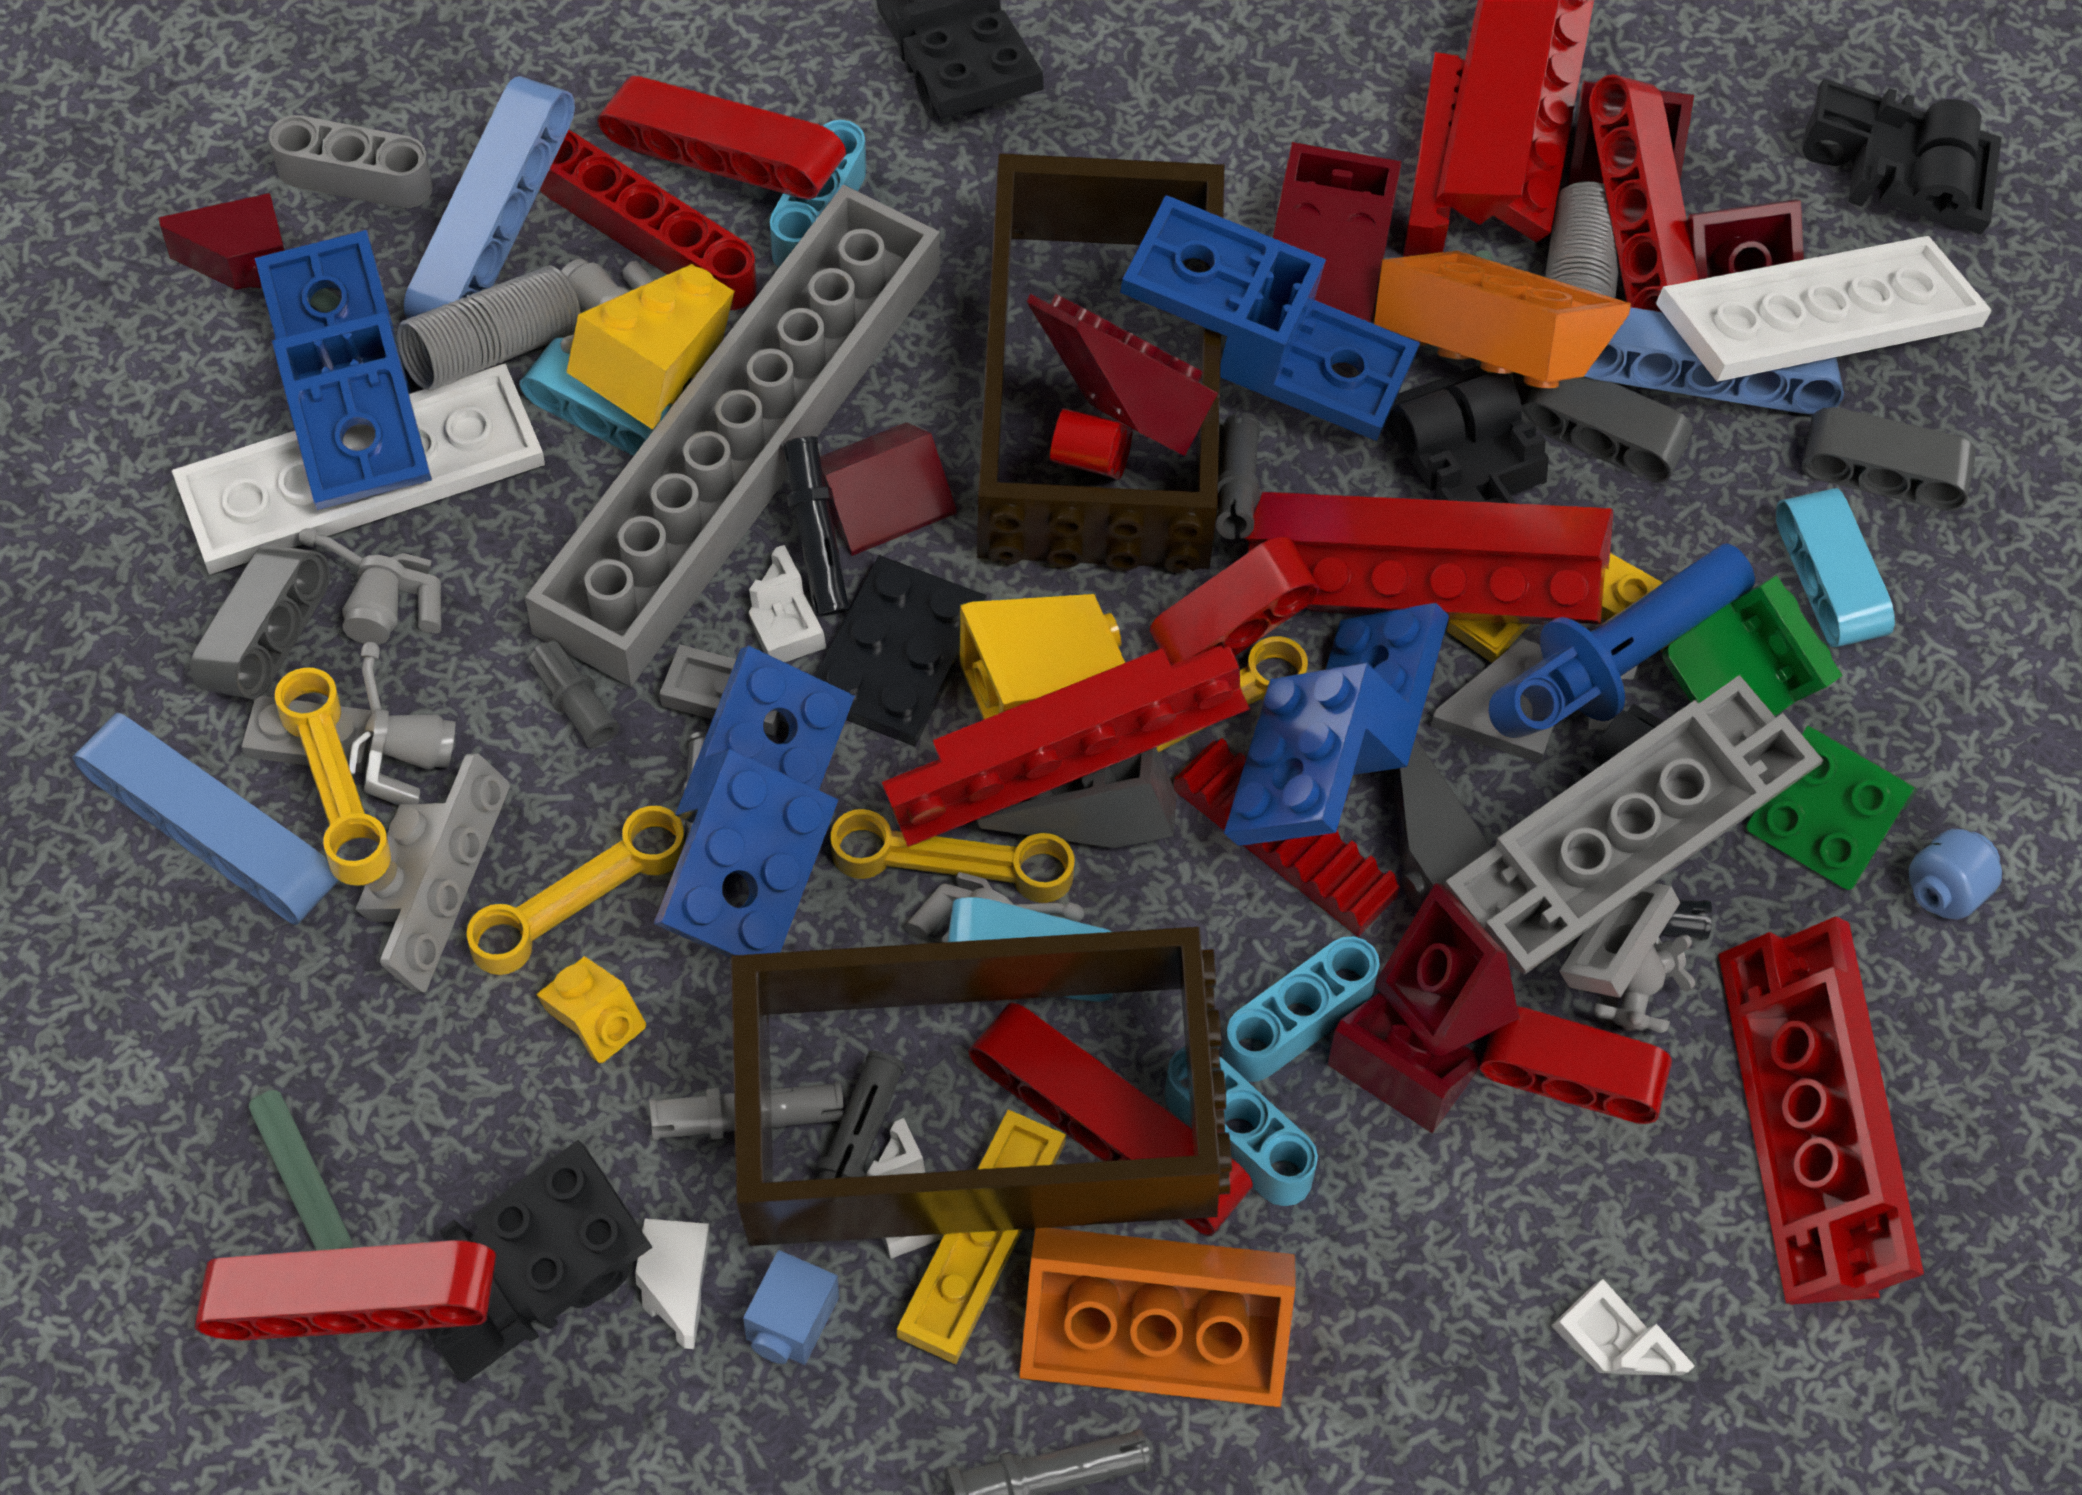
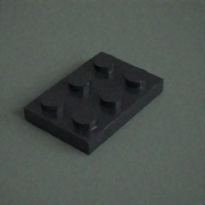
[815,555,987,747]

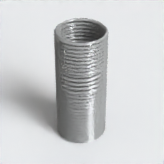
[1545,181,1619,298]
[397,265,581,390]

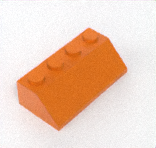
[1374,250,1631,388]
[1019,1228,1296,1407]

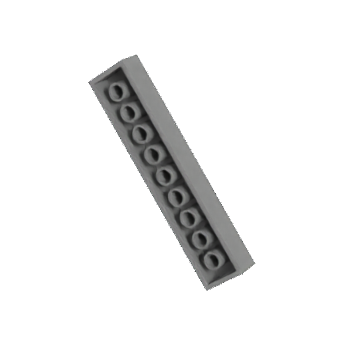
[525,184,940,687]

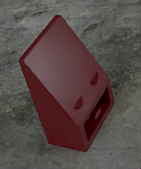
[1273,142,1402,323]
[1026,293,1218,456]

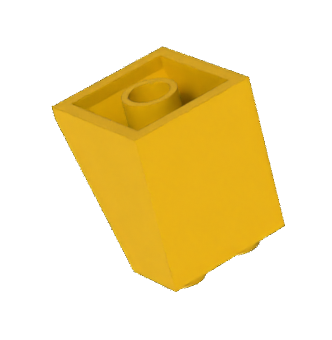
[960,594,1125,720]

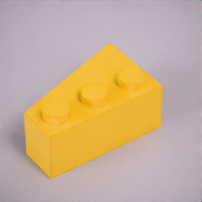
[566,264,734,430]

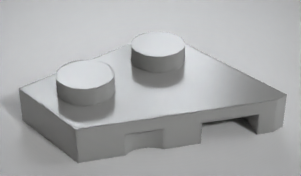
[1431,639,1554,764]

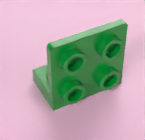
[1747,725,1918,890]

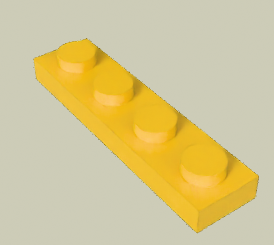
[897,1109,1066,1365]

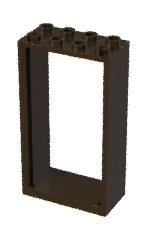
[977,153,1225,573]
[731,926,1232,1246]

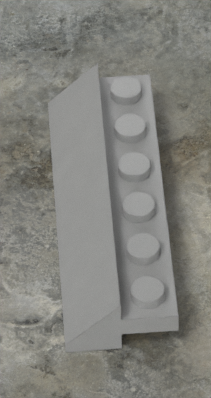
[1445,675,1823,975]

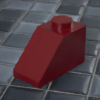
[158,193,285,290]

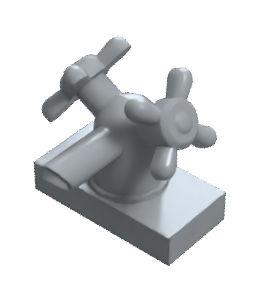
[1559,883,1695,1033]

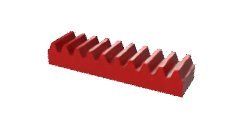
[1403,52,1465,257]
[1173,738,1400,937]

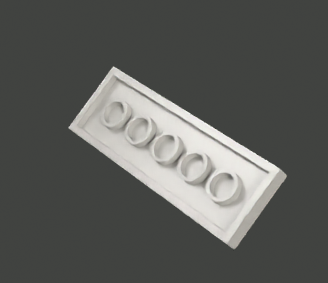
[1656,236,1992,382]
[172,363,545,575]

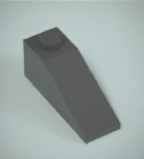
[1391,737,1492,909]
[977,747,1177,848]

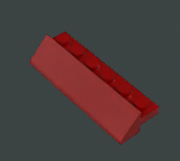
[1436,0,1594,242]
[1244,492,1614,625]
[881,645,1250,847]
[1718,916,1924,1305]

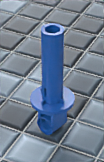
[1489,543,1755,738]

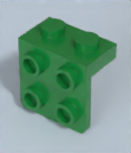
[1662,575,1843,716]

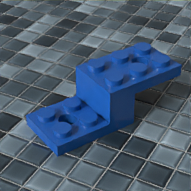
[1120,195,1420,441]
[255,230,432,510]
[1224,603,1449,846]
[654,645,855,958]

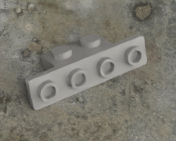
[355,753,510,992]

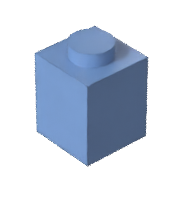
[743,1250,839,1365]

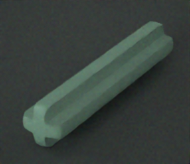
[249,1090,353,1251]

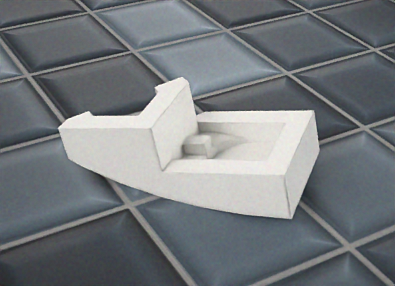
[1551,1279,1695,1375]

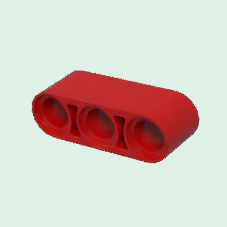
[1050,409,1133,480]
[1149,536,1319,665]
[1480,1006,1672,1124]

